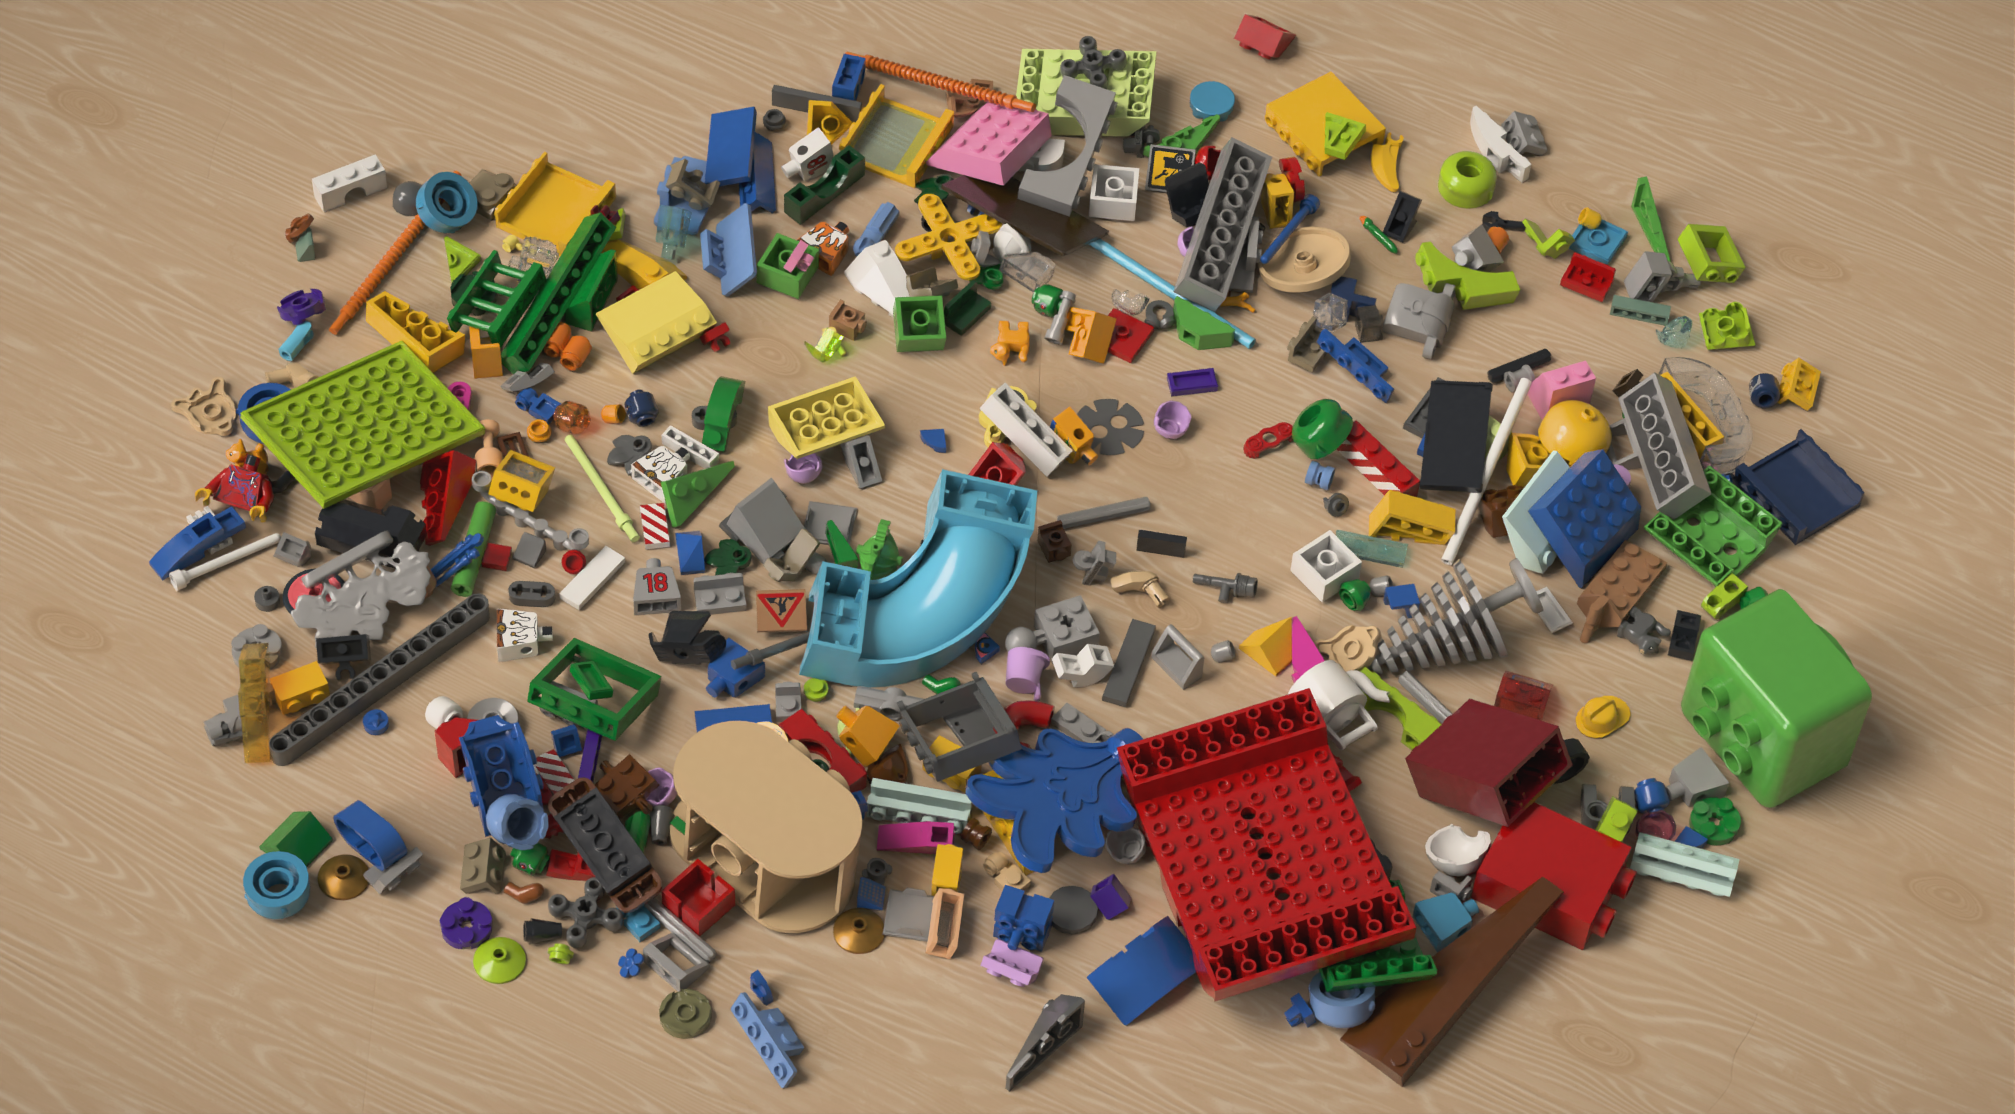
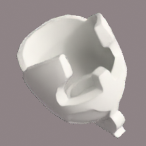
[993,223,1031,268]

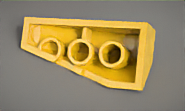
[601,239,687,290]
[1506,433,1571,488]

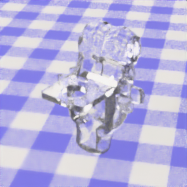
[508,236,559,303]

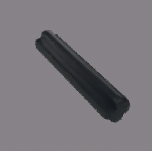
[1487,349,1551,383]

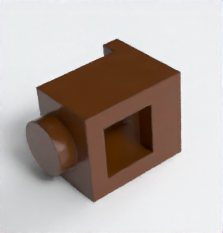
[1037,520,1072,563]

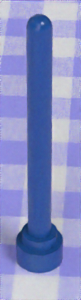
[1260,194,1320,264]

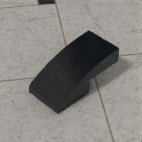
[1668,610,1701,661]

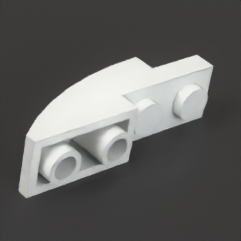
[1470,106,1531,183]

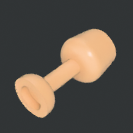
[474,419,503,479]

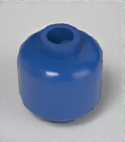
[1634,778,1670,817]

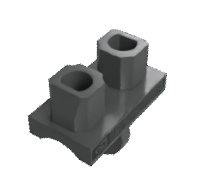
[1123,125,1160,158]

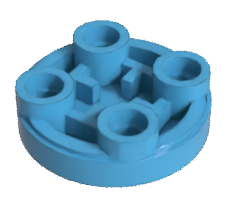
[1189,81,1235,122]

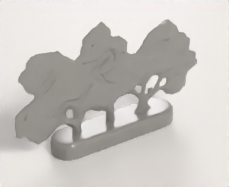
[291,530,431,649]

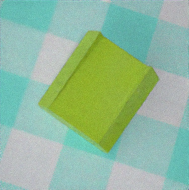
[1699,302,1756,350]

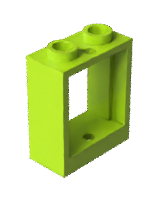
[1677,224,1746,283]

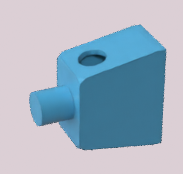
[1413,893,1479,953]

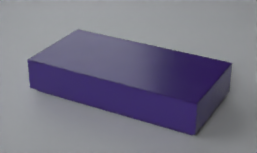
[1167,368,1218,397]

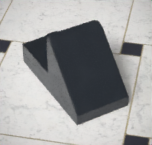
[1383,191,1422,242]

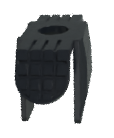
[648,611,726,665]

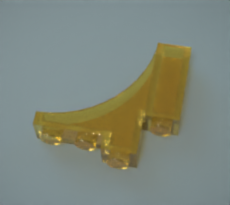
[238,643,271,763]

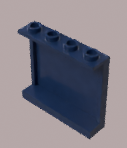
[1734,429,1865,545]

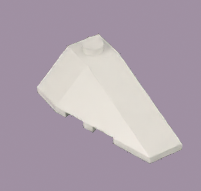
[844,240,909,318]

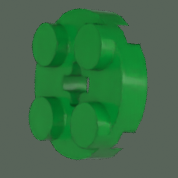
[1689,797,1741,846]

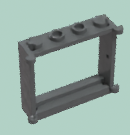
[897,672,1022,782]

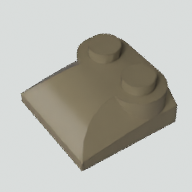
[469,169,517,221]

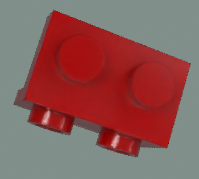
[1560,252,1616,302]

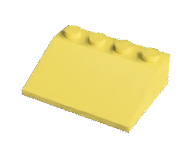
[596,271,717,374]
[768,376,885,459]

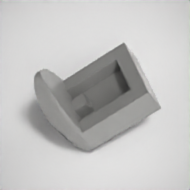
[971,230,1000,267]
[273,532,312,567]

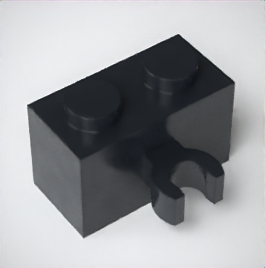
[316,634,371,680]

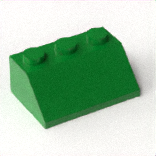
[564,249,618,332]

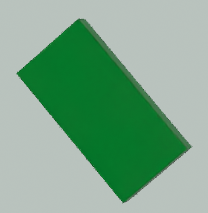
[569,661,614,700]

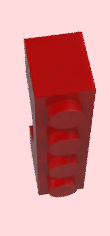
[778,708,867,793]

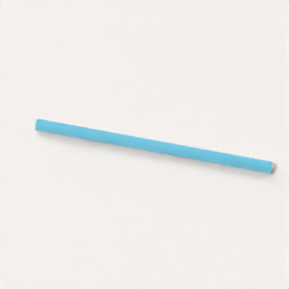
[1089,238,1256,349]

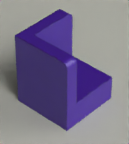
[1090,874,1131,920]

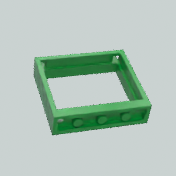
[527,638,662,741]

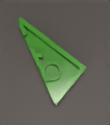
[1143,114,1220,157]
[1631,176,1671,261]
[661,461,735,527]

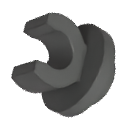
[1323,493,1349,517]

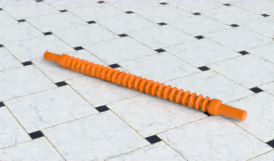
[845,52,1036,112]
[329,171,462,335]

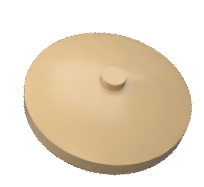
[1258,227,1351,292]

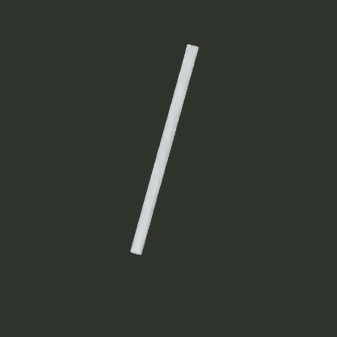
[1441,378,1532,565]

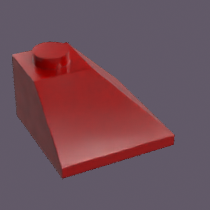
[968,442,1026,486]

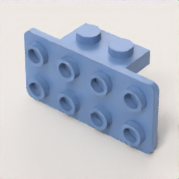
[654,156,709,235]
[700,203,757,297]

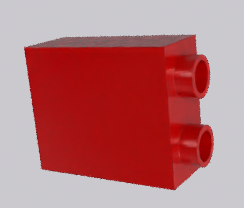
[1471,802,1637,950]

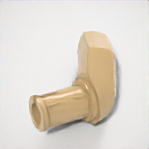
[265,362,318,388]
[1111,571,1170,608]

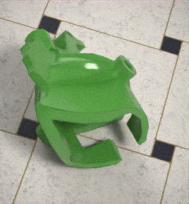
[856,519,903,580]

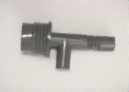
[1193,573,1258,603]

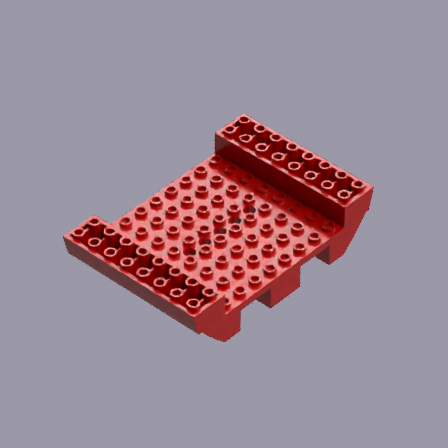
[1117,688,1416,1002]

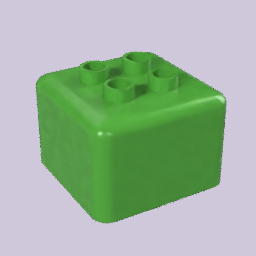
[1681,589,1872,808]

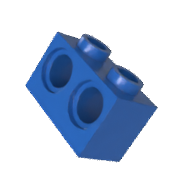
[832,54,866,101]

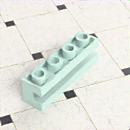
[866,778,972,834]
[1630,832,1740,897]

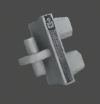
[1073,541,1116,586]

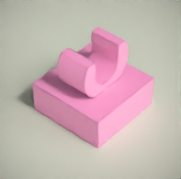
[783,240,814,272]

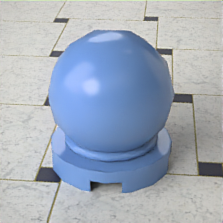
[486,794,548,850]

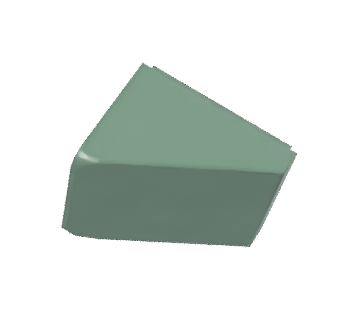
[295,227,316,262]

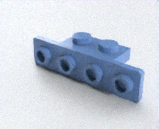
[731,992,804,1088]

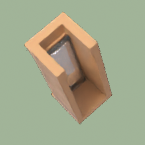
[925,888,964,959]

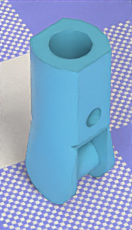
[278,321,314,361]

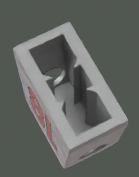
[633,558,681,615]

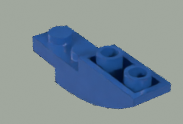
[149,507,246,581]

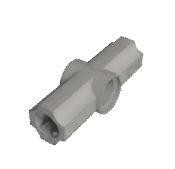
[854,686,923,721]

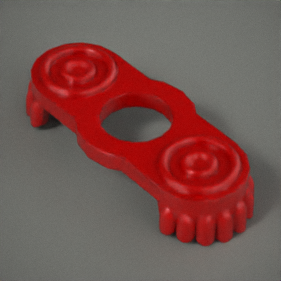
[1243,422,1293,459]

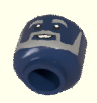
[1749,373,1780,408]

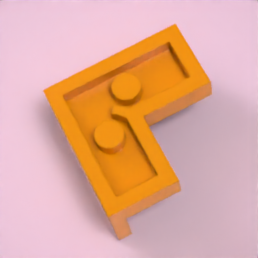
[1065,307,1116,364]
[469,327,503,379]

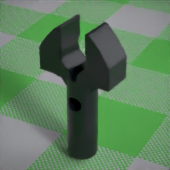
[1482,211,1526,232]

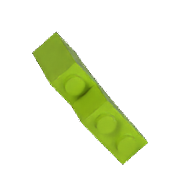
[1415,242,1520,310]

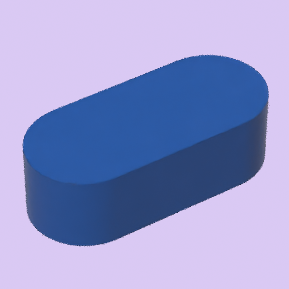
[333,800,407,871]

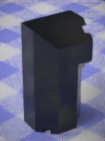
[315,499,427,569]

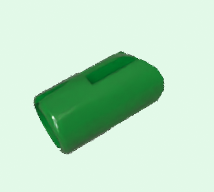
[625,811,651,854]

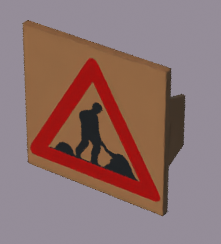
[756,589,807,633]

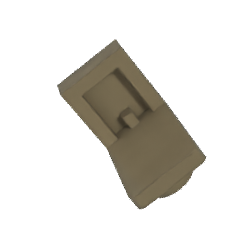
[763,529,820,582]

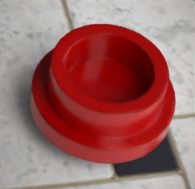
[561,549,586,574]

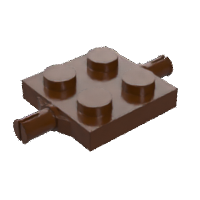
[594,754,660,819]

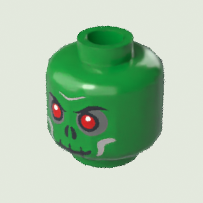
[1032,284,1063,318]
[510,842,550,876]

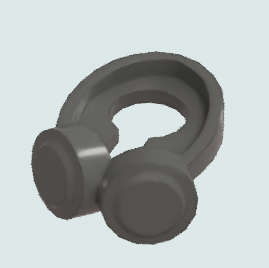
[1144,300,1175,329]

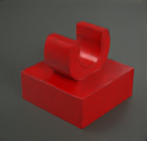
[700,322,730,352]

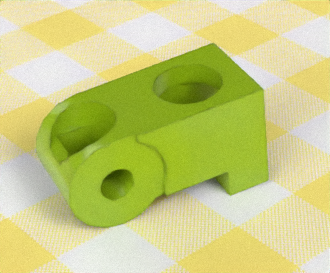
[1701,573,1748,620]

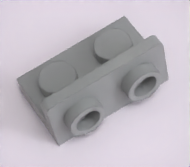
[694,573,746,615]

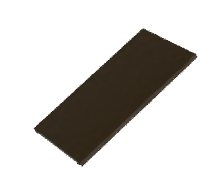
[941,175,1109,257]

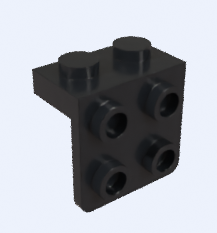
[1165,163,1209,227]

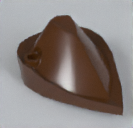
[867,744,908,784]

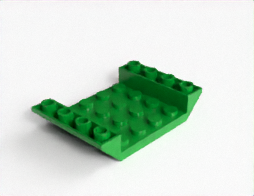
[1319,880,1437,992]

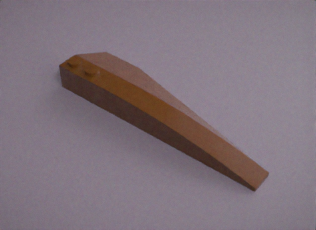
[1340,877,1563,1087]

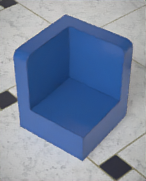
[1383,584,1420,619]

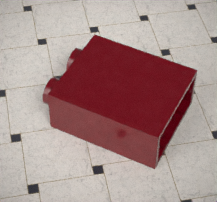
[1405,698,1572,827]

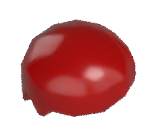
[1194,146,1221,180]

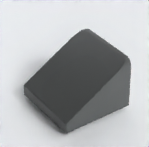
[513,532,546,568]

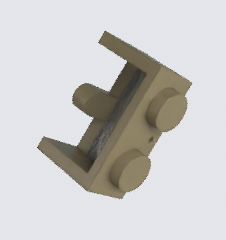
[666,159,720,210]

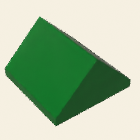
[259,811,333,868]

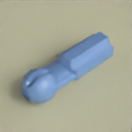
[853,202,899,257]

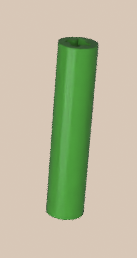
[451,501,497,597]

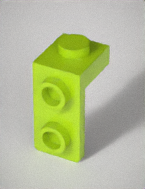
[1522,218,1575,259]

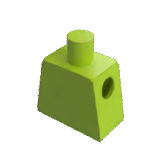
[1595,796,1638,842]

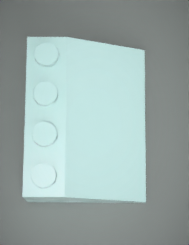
[1502,450,1570,574]

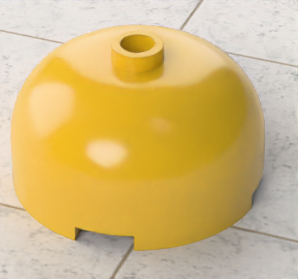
[1538,400,1612,466]

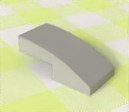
[501,363,555,392]

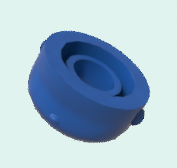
[236,383,291,444]

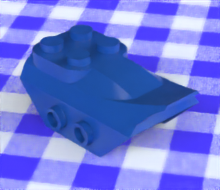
[459,715,544,837]

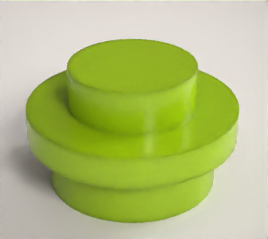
[804,678,829,702]
[548,944,574,964]

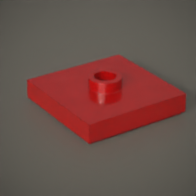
[1107,308,1154,363]

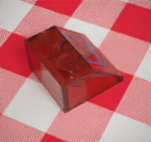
[1494,671,1554,721]

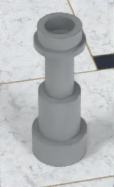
[1044,291,1076,345]

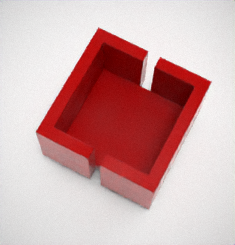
[661,859,735,937]

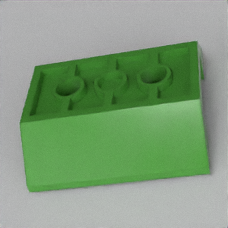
[1644,465,1782,587]

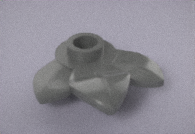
[607,435,652,476]

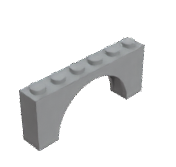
[1018,75,1118,217]

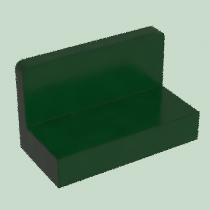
[944,280,991,336]

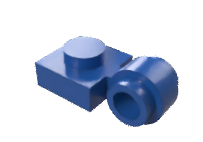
[515,388,563,425]

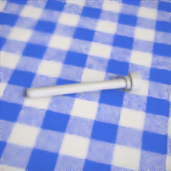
[169,533,281,591]

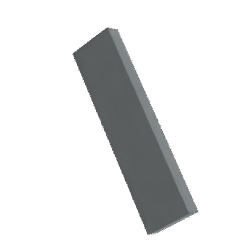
[772,85,862,122]
[1102,619,1156,708]

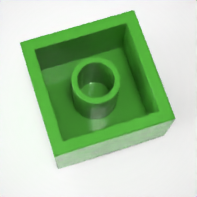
[756,233,819,299]
[893,296,946,352]

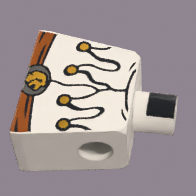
[631,446,690,504]
[497,609,553,662]

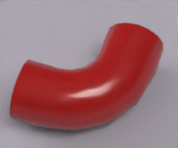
[993,700,1055,734]

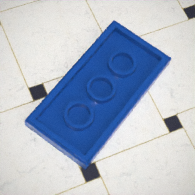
[705,107,757,186]

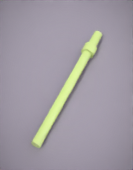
[565,435,640,542]

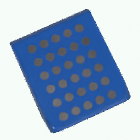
[857,877,886,911]

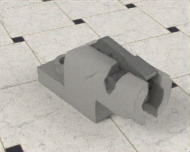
[203,683,276,746]

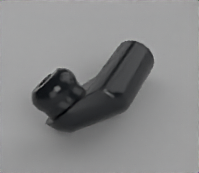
[269,471,295,494]

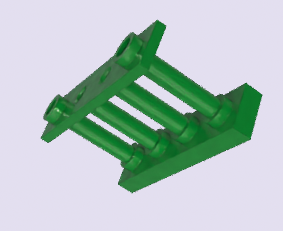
[447,250,546,348]

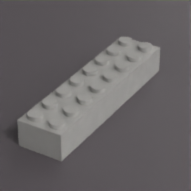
[1173,137,1272,312]

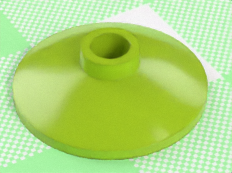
[473,937,526,984]

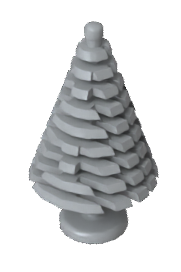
[1367,558,1544,675]

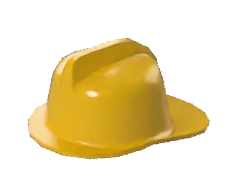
[1576,696,1631,738]

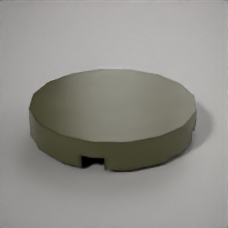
[659,989,712,1039]

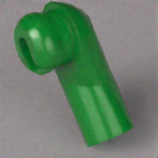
[922,674,961,694]

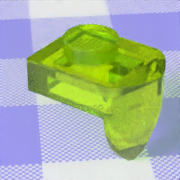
[804,327,843,363]

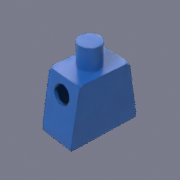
[706,638,765,698]

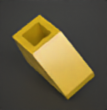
[931,844,963,896]

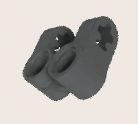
[1581,784,1635,834]

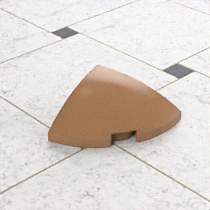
[945,79,993,117]

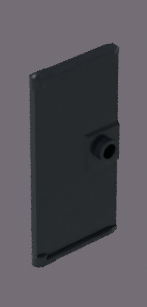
[1420,380,1493,493]

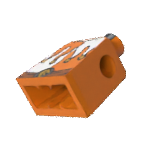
[797,222,849,276]

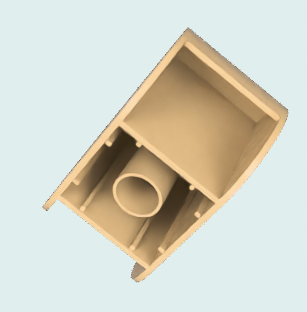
[670,721,862,933]

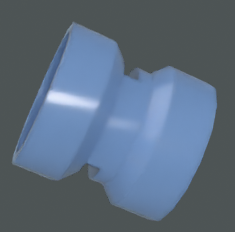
[1305,461,1335,491]

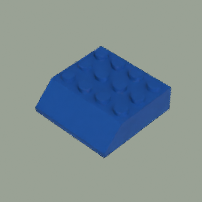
[1528,449,1641,588]

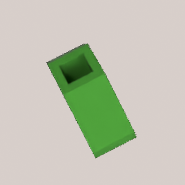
[1173,296,1235,350]

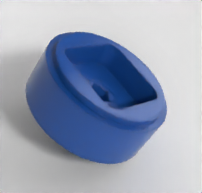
[363,709,389,735]

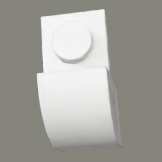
[1018,138,1065,172]
[1052,644,1114,687]

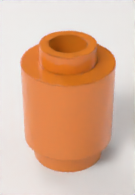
[1487,227,1509,254]
[543,322,572,357]
[560,336,592,371]

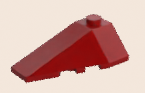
[420,450,476,546]

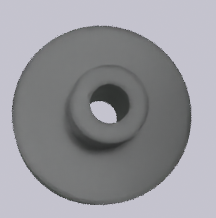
[254,586,280,612]

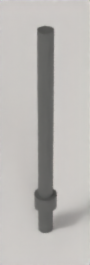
[731,632,810,670]

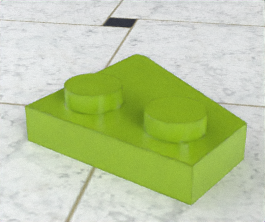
[1324,112,1366,160]

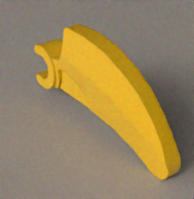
[1371,132,1404,192]

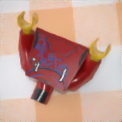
[195,454,274,522]

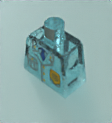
[656,205,692,260]

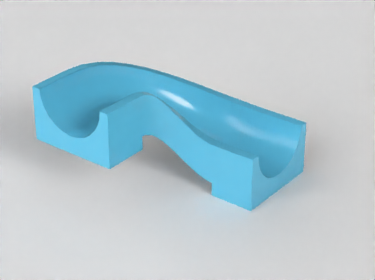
[799,469,1038,687]

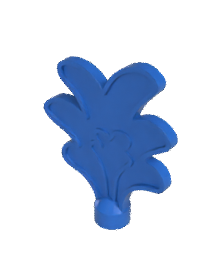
[965,728,1143,873]

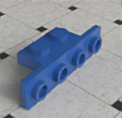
[1317,329,1394,403]

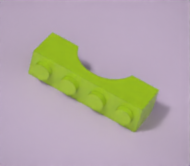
[1360,667,1441,750]

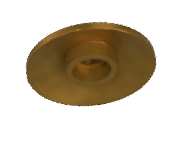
[318,854,369,900]
[833,908,885,954]

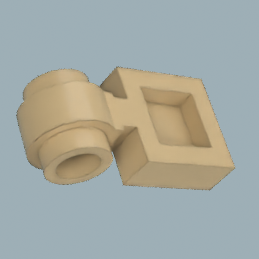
[983,852,1031,891]

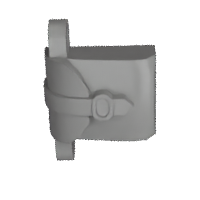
[1383,283,1456,359]

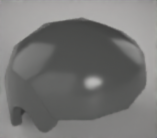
[393,181,422,216]

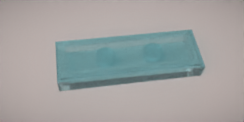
[1336,530,1408,568]

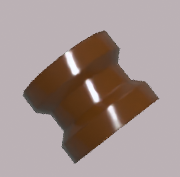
[961,818,992,850]

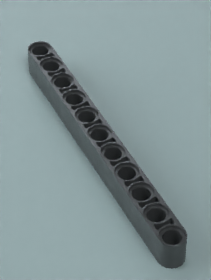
[269,593,490,766]

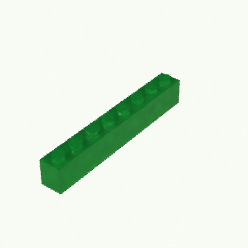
[501,212,617,374]

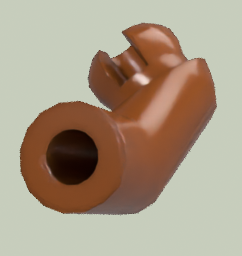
[504,882,544,904]

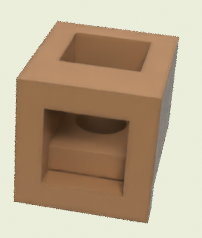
[829,299,867,341]

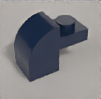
[1329,276,1377,322]

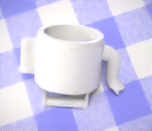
[1288,660,1390,750]

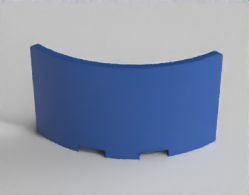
[1087,916,1196,1025]

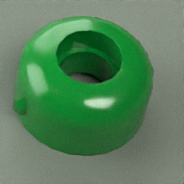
[1292,399,1353,459]

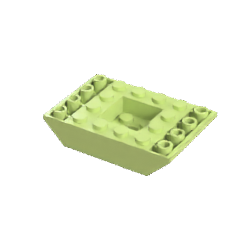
[1016,49,1157,136]

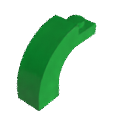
[702,376,746,452]

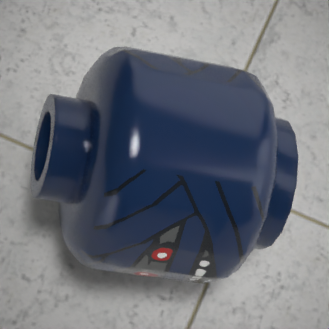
[624,389,659,427]

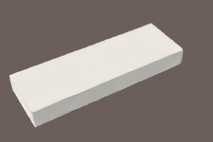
[559,546,625,610]

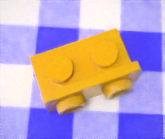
[1777,358,1821,411]

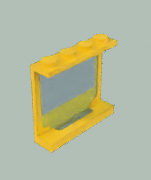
[839,84,954,188]

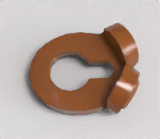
[285,213,314,243]

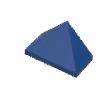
[675,531,705,575]

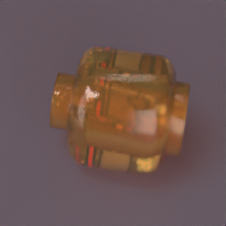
[553,401,591,435]

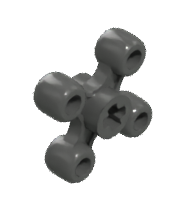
[1060,36,1127,89]
[548,877,623,948]

